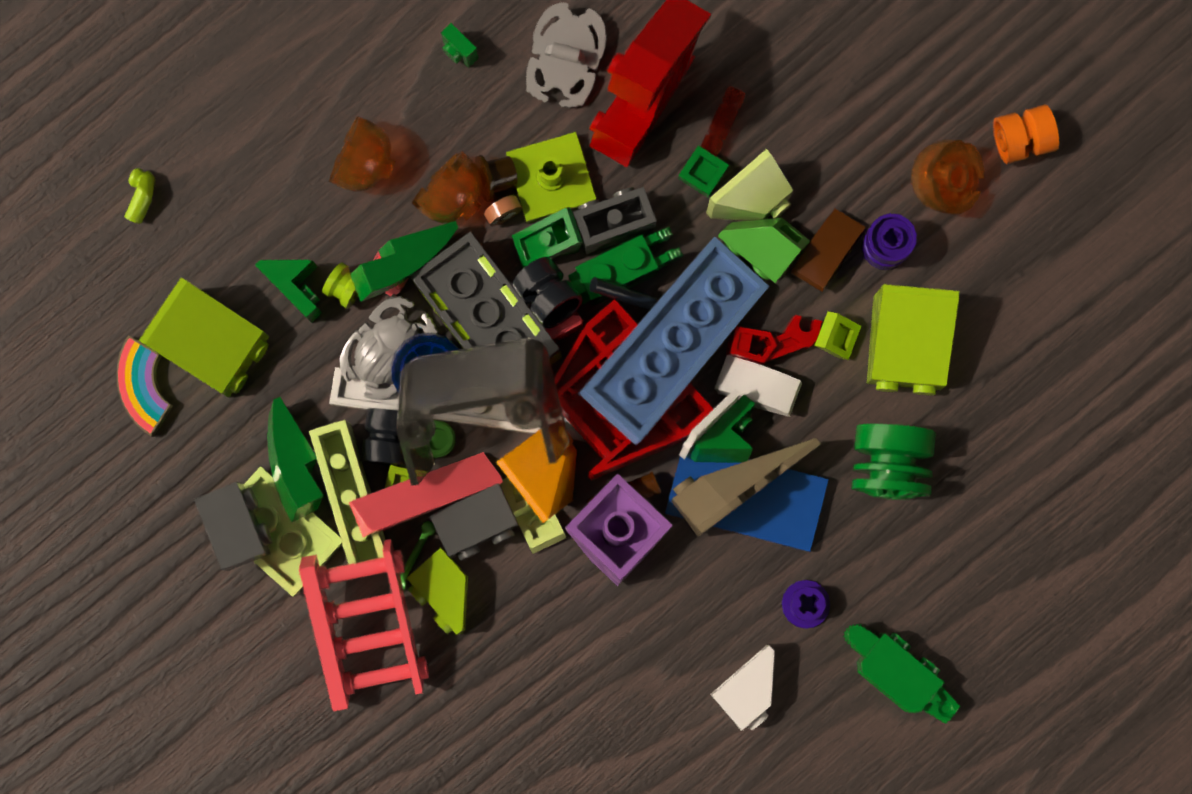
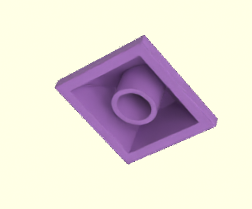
[565,473,673,586]

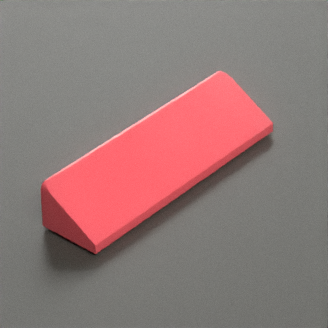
[349,452,503,537]

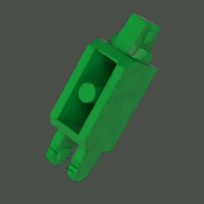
[568,227,683,306]
[843,624,960,724]

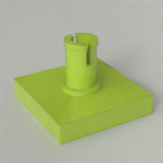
[506,132,596,224]

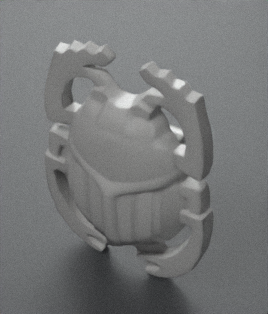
[526,2,606,108]
[340,294,439,400]

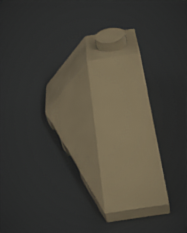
[671,438,820,537]

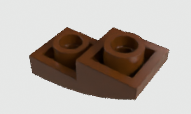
[791,209,866,292]

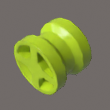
[322,262,359,309]

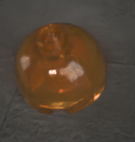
[329,116,396,192]
[911,140,985,214]
[411,151,483,223]

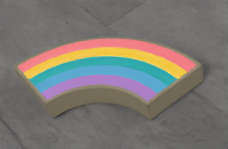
[117,335,173,437]

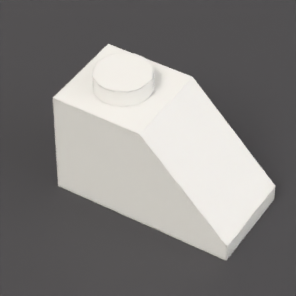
[710,645,774,731]

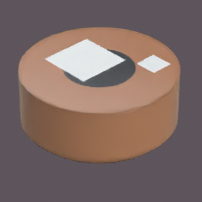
[484,195,522,226]

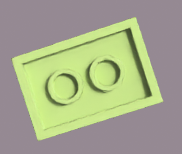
[244,466,342,597]

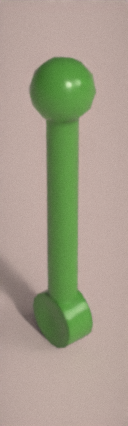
[400,521,436,591]

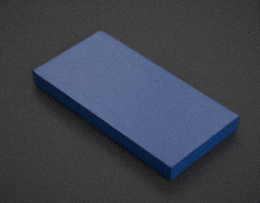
[665,441,829,552]

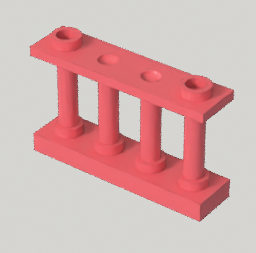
[299,539,429,712]

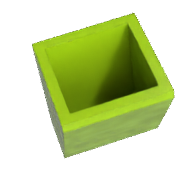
[139,277,269,398]
[867,284,959,395]

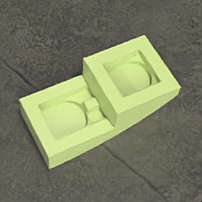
[500,477,566,554]

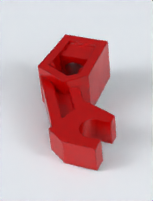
[726,315,822,365]

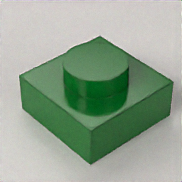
[441,23,479,68]
[678,145,729,198]

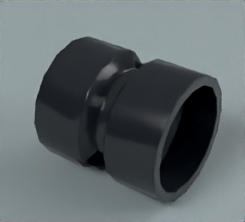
[512,256,583,329]
[360,408,415,467]

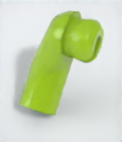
[124,168,155,224]

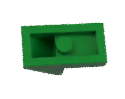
[512,207,583,268]
[255,260,322,323]
[690,394,755,463]

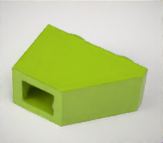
[407,548,468,635]

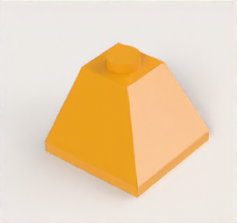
[496,421,577,523]

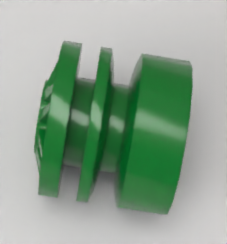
[851,424,936,500]

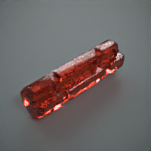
[701,87,745,156]

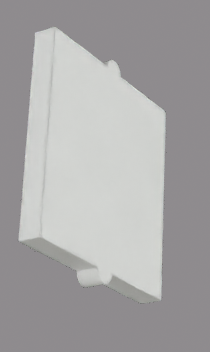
[679,389,740,460]

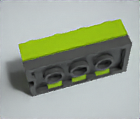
[410,232,562,401]

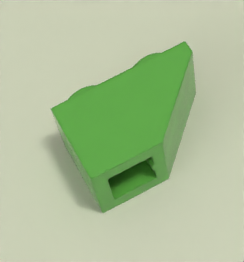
[718,218,810,283]

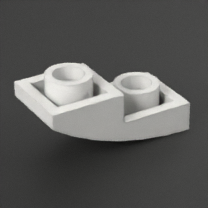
[715,355,802,417]

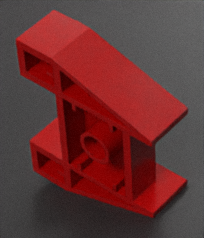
[589,0,712,168]
[535,299,714,480]

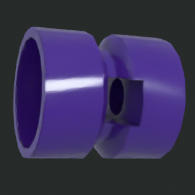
[862,213,917,270]

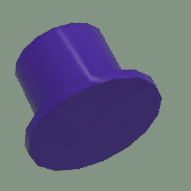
[781,580,830,629]

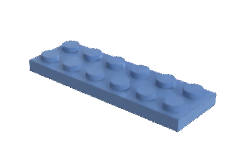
[578,237,769,445]

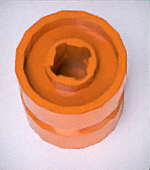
[993,105,1059,164]

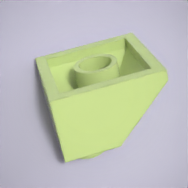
[706,149,793,221]

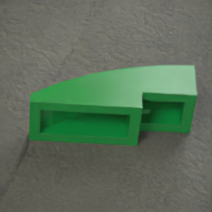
[350,221,459,302]
[267,397,323,522]

